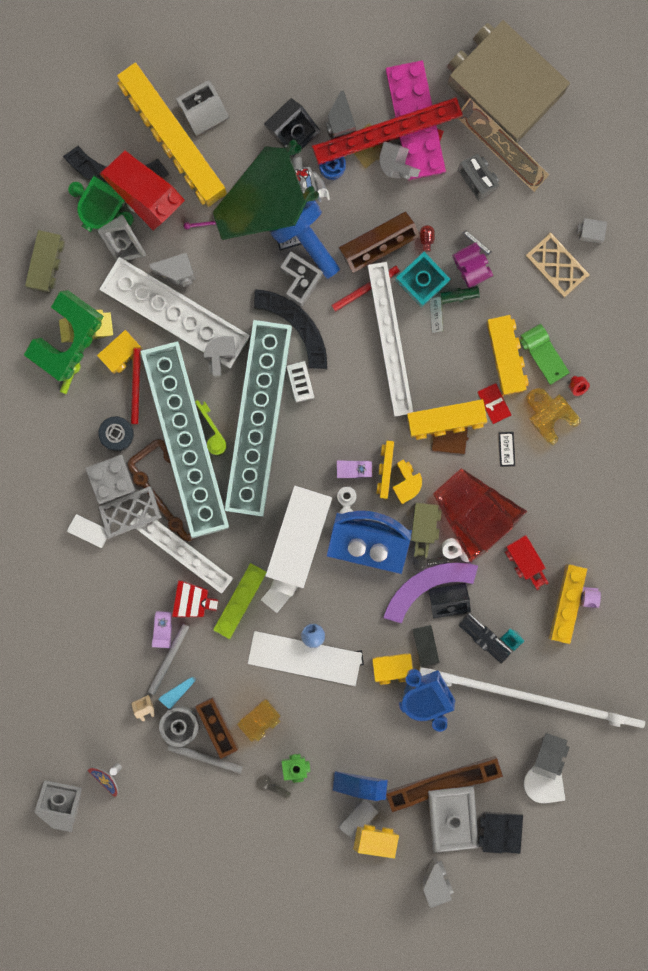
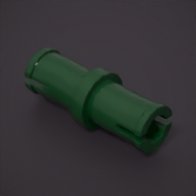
[440,286,480,304]

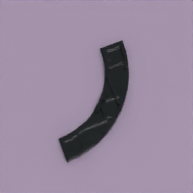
[63,145,170,184]
[254,289,327,369]

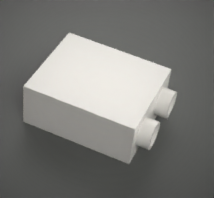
[266,485,332,596]

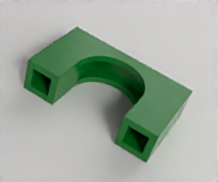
[24,290,104,381]

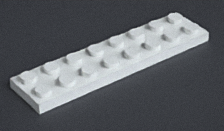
[99,257,250,369]

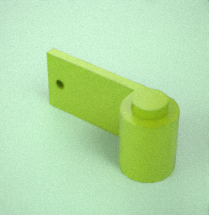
[195,400,227,456]

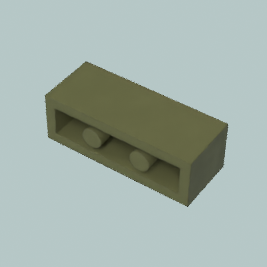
[25,230,65,293]

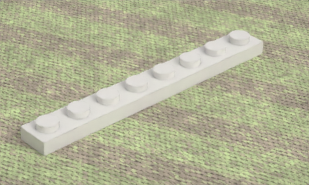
[368,262,413,417]

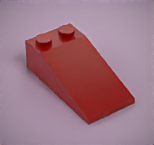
[100,150,185,231]

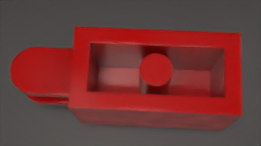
[504,535,549,590]

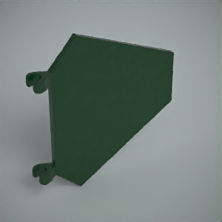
[212,140,319,240]

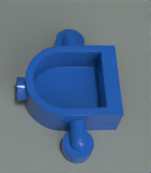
[399,669,455,732]

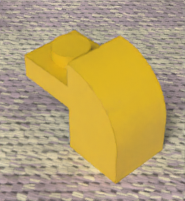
[392,459,422,504]

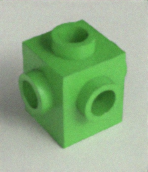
[282,754,311,783]

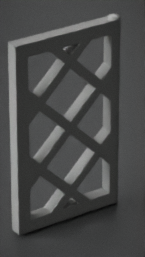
[99,486,162,539]

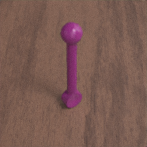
[183,221,216,230]

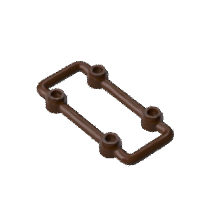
[127,439,195,542]

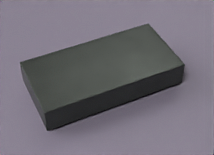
[412,625,440,667]

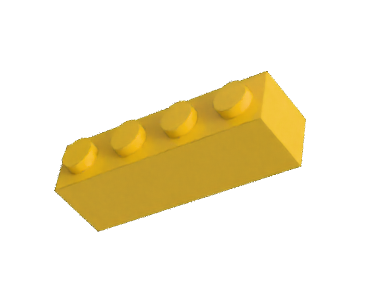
[486,315,529,396]
[407,399,487,440]
[549,564,587,644]

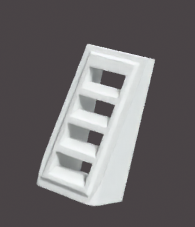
[287,361,314,403]

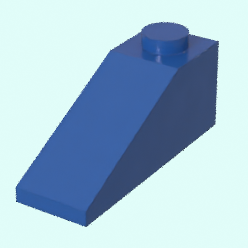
[333,771,388,801]

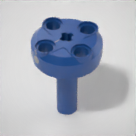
[269,200,340,279]

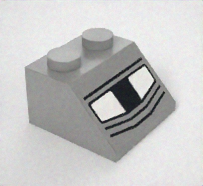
[149,253,196,287]

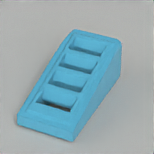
[158,677,196,709]

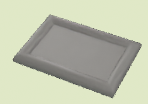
[428,786,479,853]

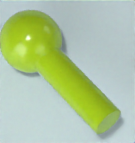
[59,362,81,394]

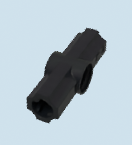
[458,613,512,664]

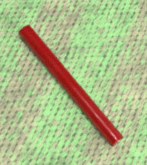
[331,266,400,312]
[131,347,141,424]

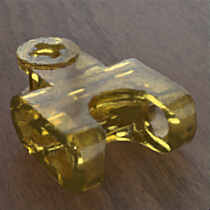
[527,388,581,446]

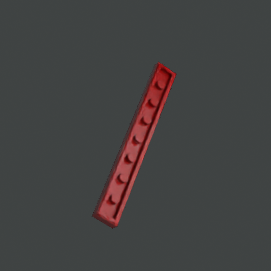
[312,97,463,165]

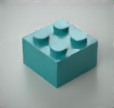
[395,251,450,308]

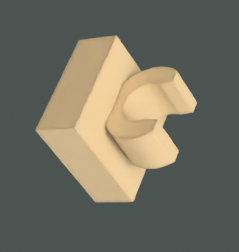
[131,695,154,721]

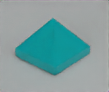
[500,629,524,651]

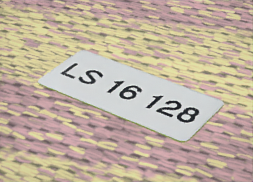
[430,297,443,333]

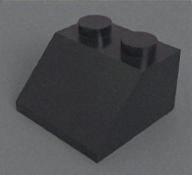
[264,98,321,157]

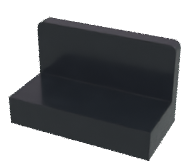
[428,583,471,619]

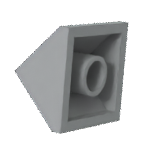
[98,215,146,261]

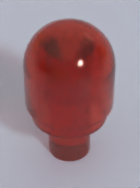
[420,225,435,252]

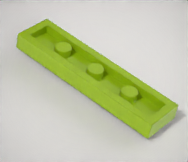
[213,563,267,639]

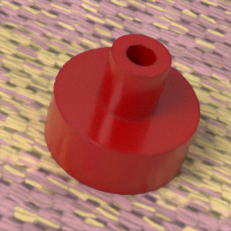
[569,376,590,396]

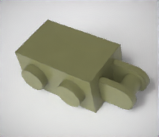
[410,503,442,558]

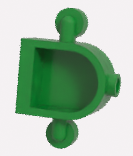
[68,176,134,232]

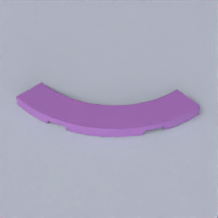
[383,563,478,623]

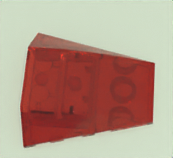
[433,468,528,563]

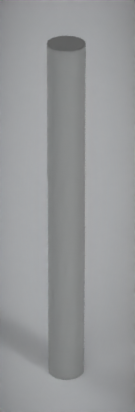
[148,623,189,695]
[168,745,243,774]

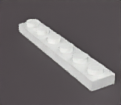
[130,509,233,594]

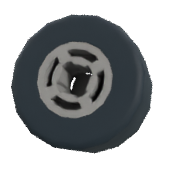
[98,416,134,451]

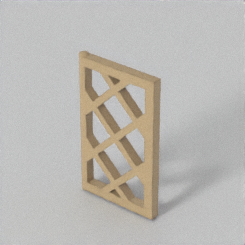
[526,232,590,298]

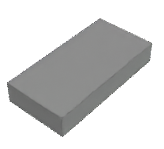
[339,799,379,840]

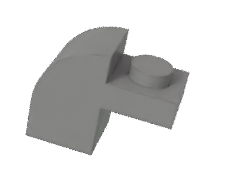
[380,142,420,179]
[204,336,236,378]

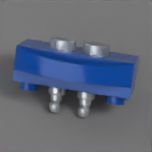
[327,511,412,574]

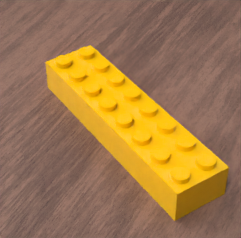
[117,62,227,207]

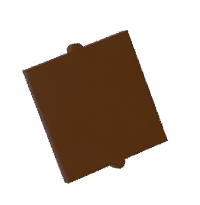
[432,427,469,454]

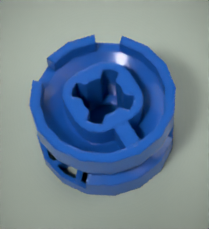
[319,157,346,180]

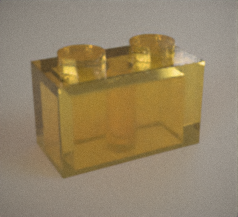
[237,698,281,742]

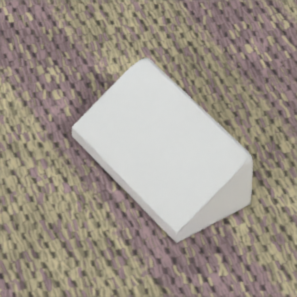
[67,514,107,548]

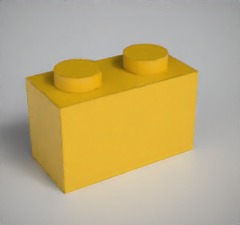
[97,330,143,374]
[372,653,413,685]
[353,824,399,858]

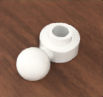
[337,487,357,514]
[442,538,475,562]

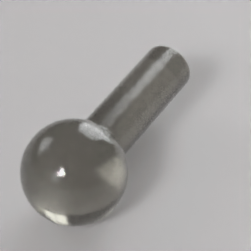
[413,556,449,572]
[256,775,291,800]

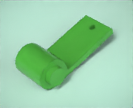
[519,323,570,385]

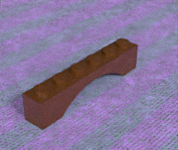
[386,756,503,812]

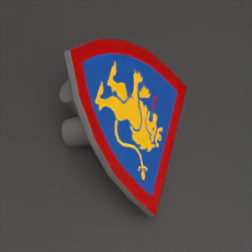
[88,763,122,797]

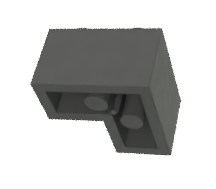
[533,733,570,780]

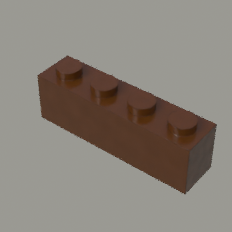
[339,211,420,273]

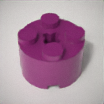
[452,242,493,288]

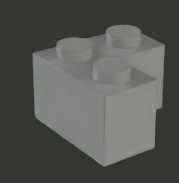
[280,252,323,307]

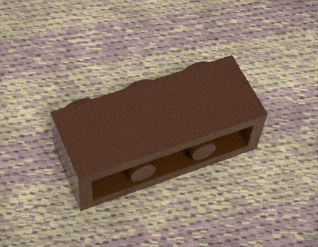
[195,696,239,759]

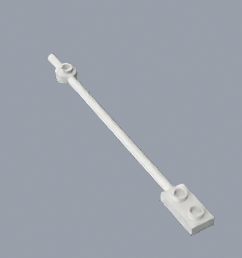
[419,667,645,728]

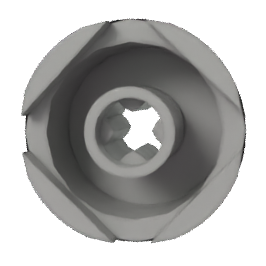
[159,706,199,747]

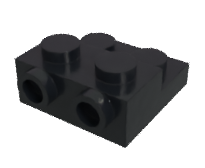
[479,811,523,854]

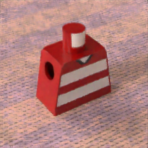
[172,580,219,617]

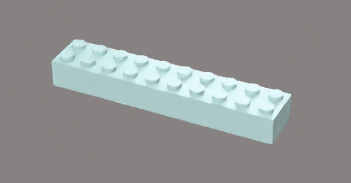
[225,320,292,517]
[141,341,229,539]

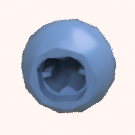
[301,624,325,648]

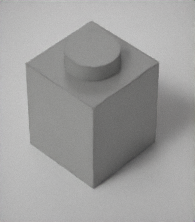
[577,218,607,244]

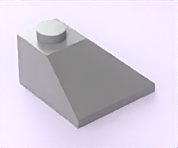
[35,780,82,832]

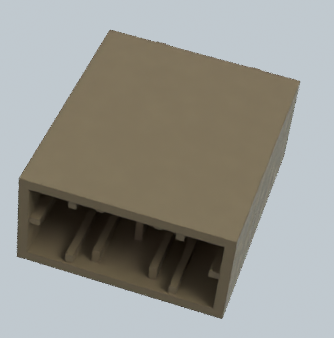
[446,20,570,143]

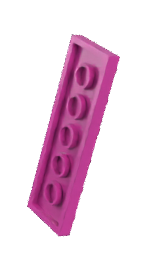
[385,60,446,180]

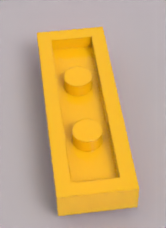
[376,440,394,499]

